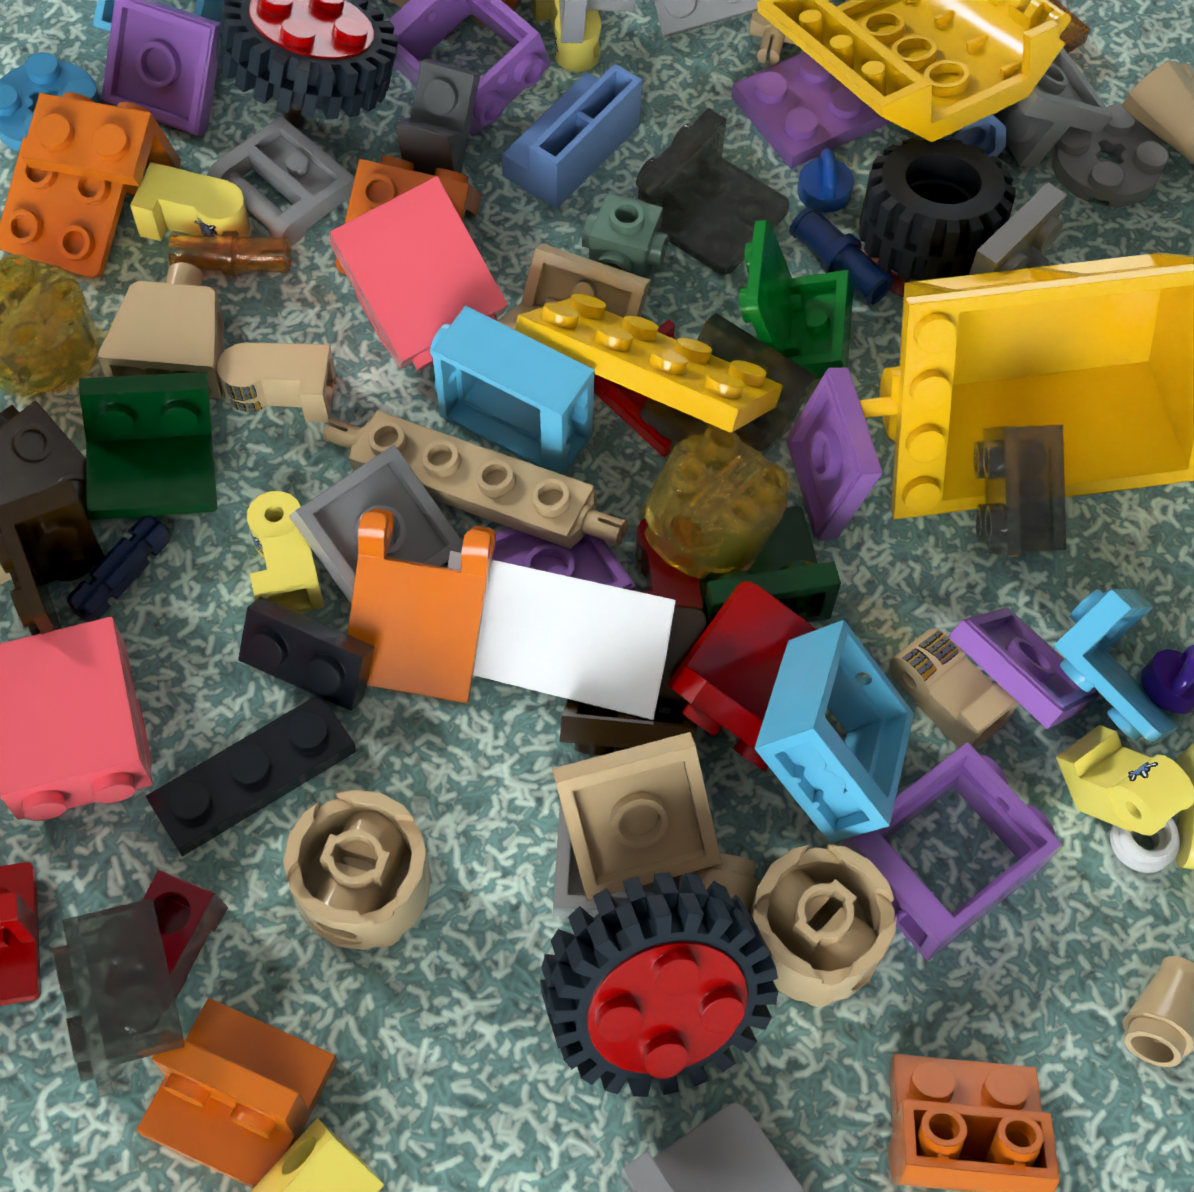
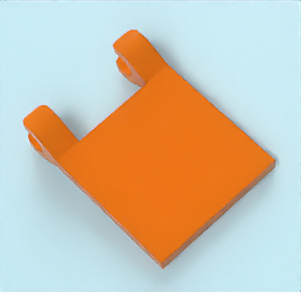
[347,508,496,703]

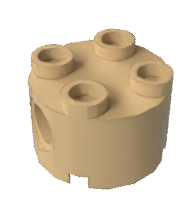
[283,789,431,950]
[749,844,897,1007]

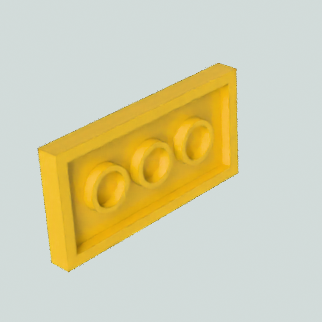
[514,294,783,433]

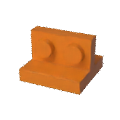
[136,997,338,1188]

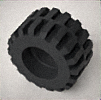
[859,138,1016,281]

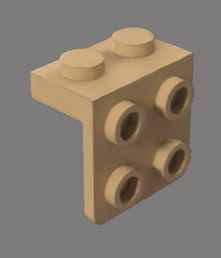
[498,243,651,376]

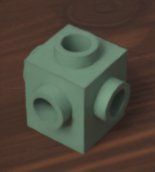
[582,193,669,279]

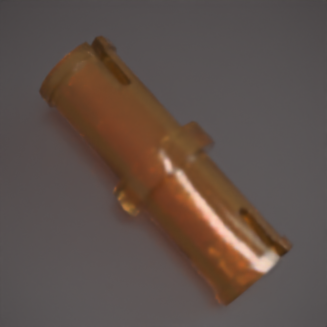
[169,230,291,277]

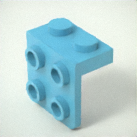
[1054,589,1180,743]

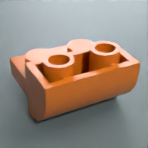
[888,1054,1060,1192]

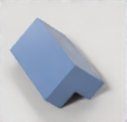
[502,63,643,209]

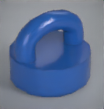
[797,148,854,213]

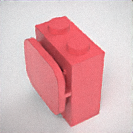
[330,176,508,371]
[0,616,153,821]

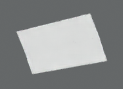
[448,551,676,720]

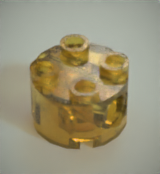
[0,254,99,398]
[641,425,791,579]

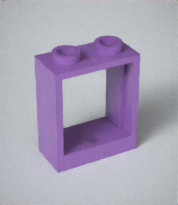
[388,0,551,137]
[842,742,1062,962]

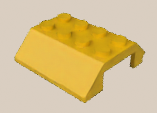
[757,0,1071,142]

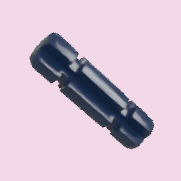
[67,516,171,622]

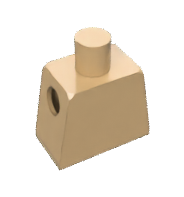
[98,262,224,399]

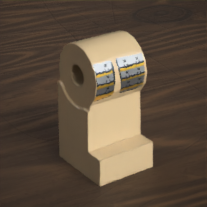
[217,342,336,423]
[889,628,1018,750]

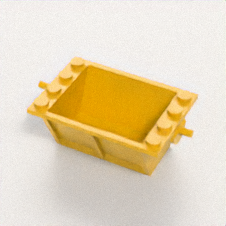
[859,253,1194,520]

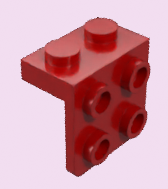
[667,581,817,772]

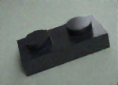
[238,596,375,711]

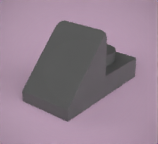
[396,59,481,175]

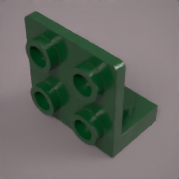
[79,372,218,520]
[688,506,841,628]

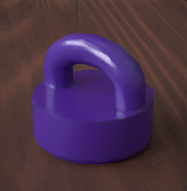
[1141,645,1194,714]

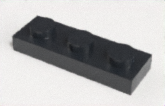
[146,694,357,857]

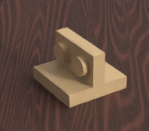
[552,732,722,900]

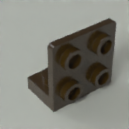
[0,480,104,636]

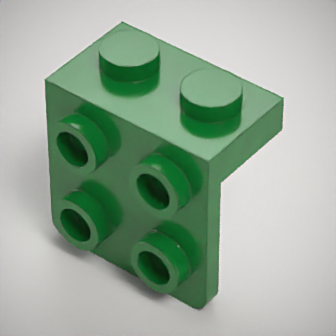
[739,219,854,383]

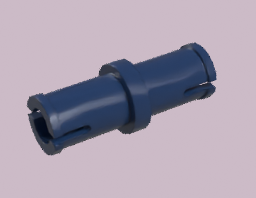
[789,206,894,305]

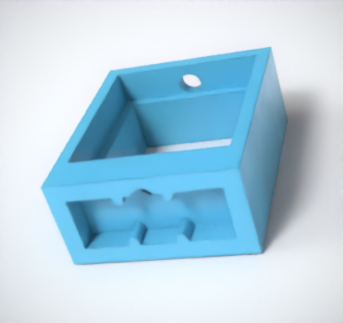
[430,306,594,475]
[754,620,914,844]

